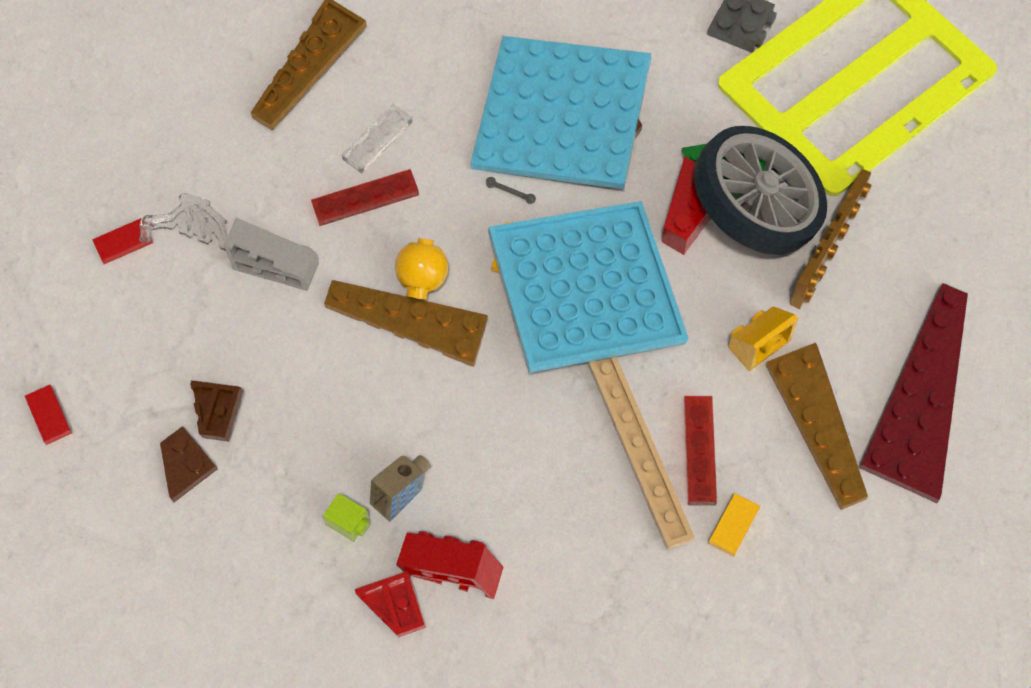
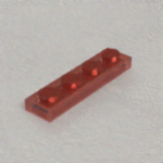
[311,169,419,226]
[684,396,717,506]

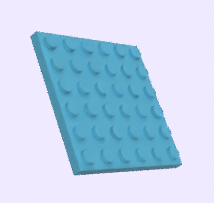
[470,36,651,189]
[488,201,689,373]

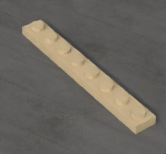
[587,357,695,550]

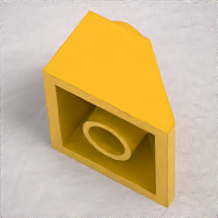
[728,306,799,372]

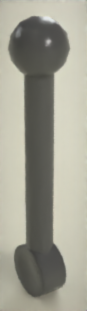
[486,177,536,204]

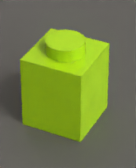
[322,493,370,542]

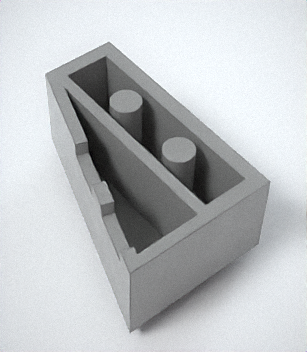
[224,218,319,291]

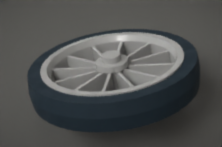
[694,126,827,255]

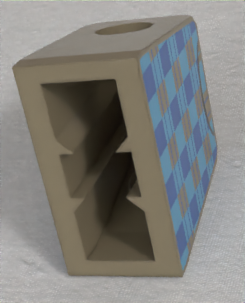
[370,455,430,522]

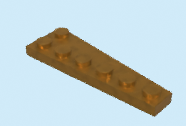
[251,0,367,130]
[790,169,872,309]
[324,280,488,367]
[766,342,868,510]

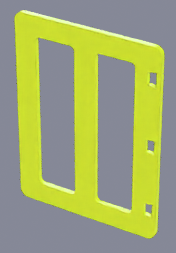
[718,0,997,196]

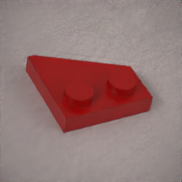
[354,571,426,638]

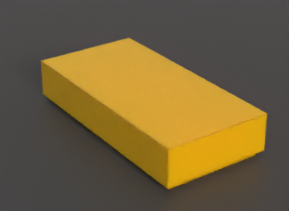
[708,493,760,557]

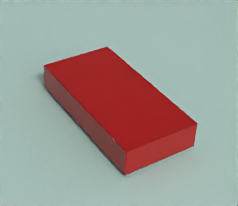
[92,218,153,264]
[25,384,72,445]

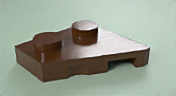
[190,380,244,442]
[160,426,218,503]

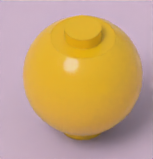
[395,238,449,300]

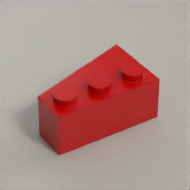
[662,156,711,255]
[396,531,504,599]

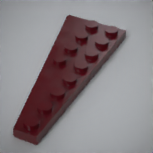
[859,283,968,503]

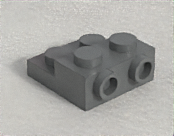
[707,0,777,53]

